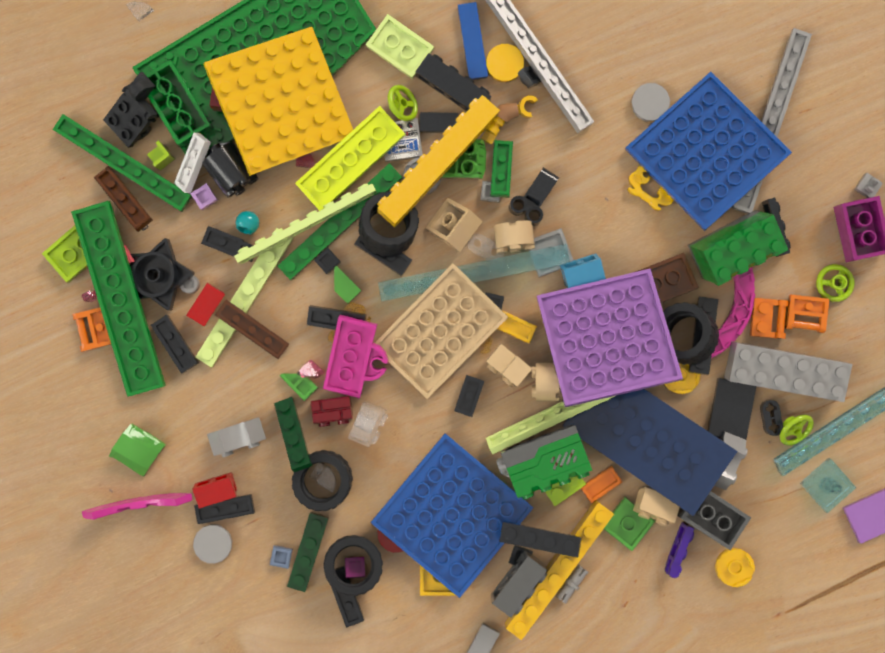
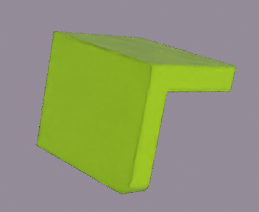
[147,140,175,171]

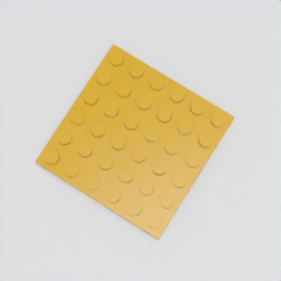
[203,27,353,176]

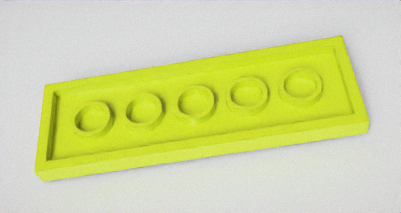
[295,106,406,211]

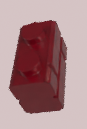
[311,396,353,427]

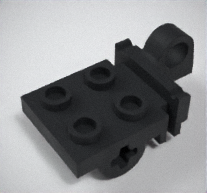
[103,72,159,148]

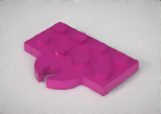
[323,315,388,398]

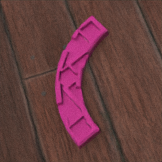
[711,267,755,358]
[82,493,193,520]

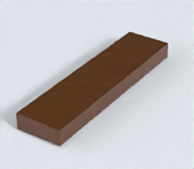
[94,165,153,232]
[215,299,289,359]

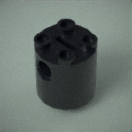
[203,142,259,198]

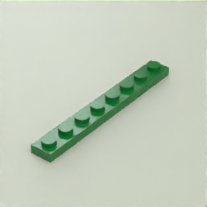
[52,114,192,212]
[278,163,403,280]

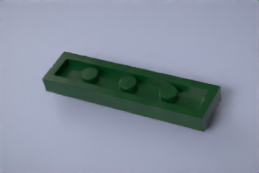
[274,397,312,473]
[287,512,329,592]

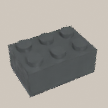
[677,491,751,550]
[491,550,547,618]

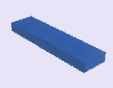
[458,2,488,80]

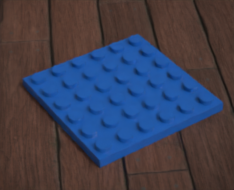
[625,72,792,231]
[370,433,533,598]

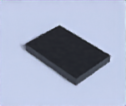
[707,378,757,440]

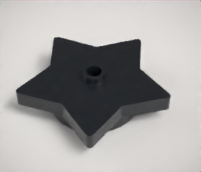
[130,238,195,311]

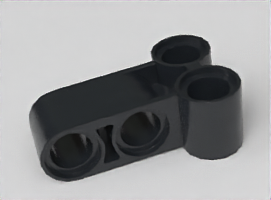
[509,167,559,226]

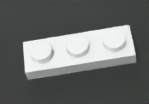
[174,132,211,193]

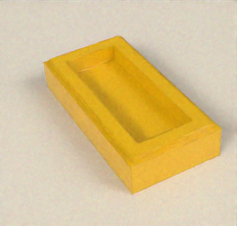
[497,310,537,344]

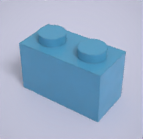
[560,253,606,288]

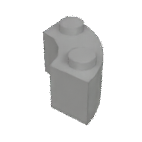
[207,417,266,457]
[714,432,748,490]

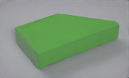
[334,266,362,304]
[280,374,319,401]

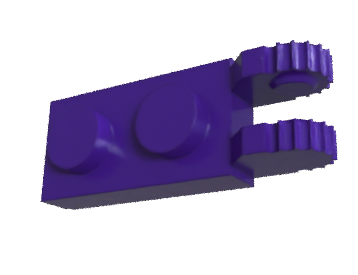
[665,522,695,578]

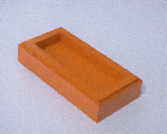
[581,466,623,503]

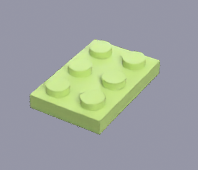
[366,14,434,79]

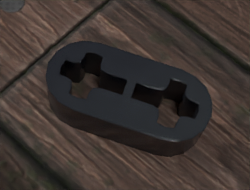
[760,400,783,436]

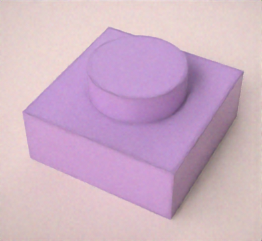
[190,183,218,210]

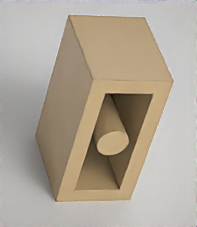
[633,487,680,526]

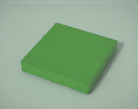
[604,497,655,551]

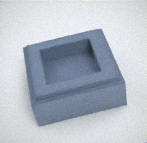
[270,545,293,569]

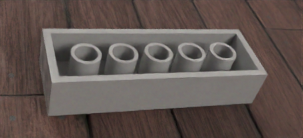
[724,341,852,402]

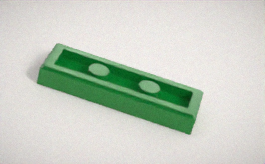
[490,140,513,198]

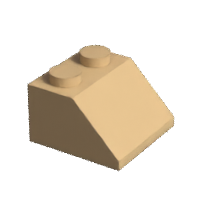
[426,198,483,252]

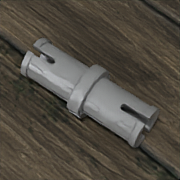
[556,565,589,604]

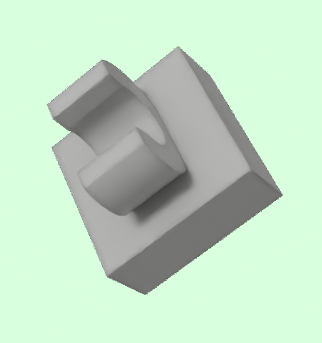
[854,173,883,198]

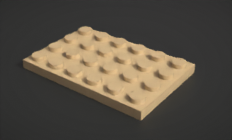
[375,263,508,399]

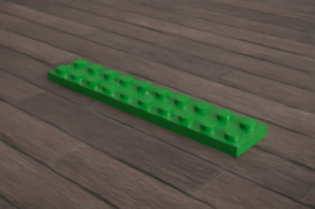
[71,201,166,397]

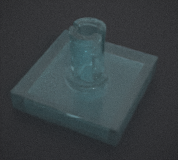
[800,458,856,513]

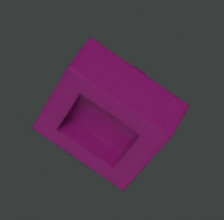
[345,557,365,579]

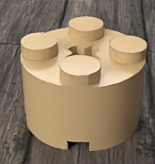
[494,220,535,253]
[532,362,560,401]

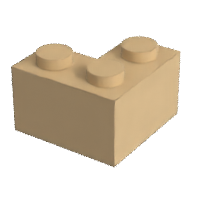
[486,344,532,387]

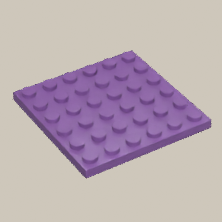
[537,269,683,407]

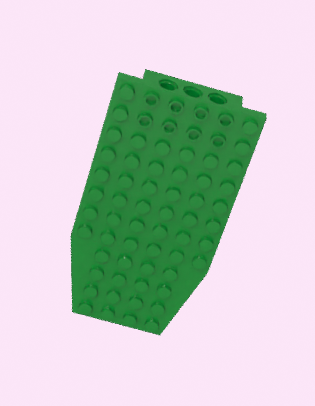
[132,0,377,158]

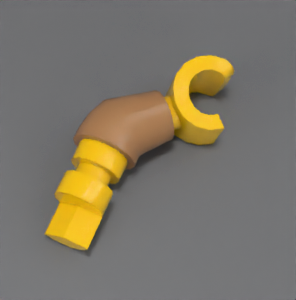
[481,96,538,144]

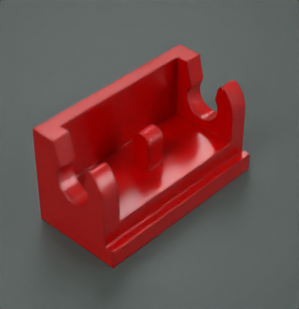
[186,282,225,327]
[192,472,237,508]

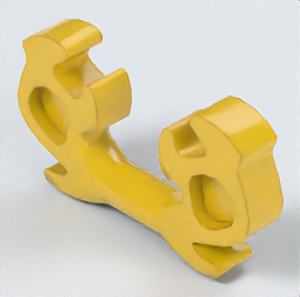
[627,166,674,211]

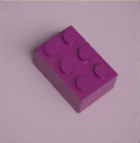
[833,196,885,262]

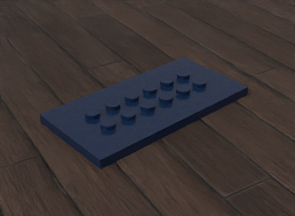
[563,389,738,516]

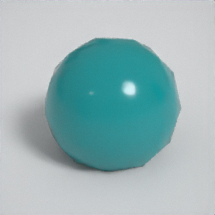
[235,211,260,235]

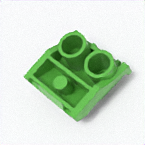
[442,139,486,179]
[109,424,166,477]

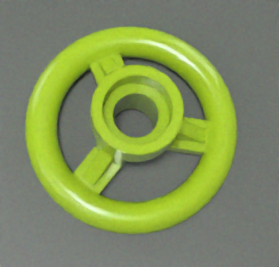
[388,85,418,122]
[816,264,855,302]
[780,415,814,446]

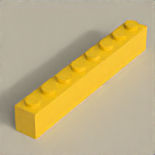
[377,95,500,228]
[505,500,614,640]

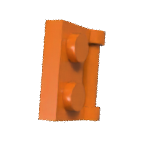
[785,294,829,333]
[750,298,789,339]
[72,307,111,352]

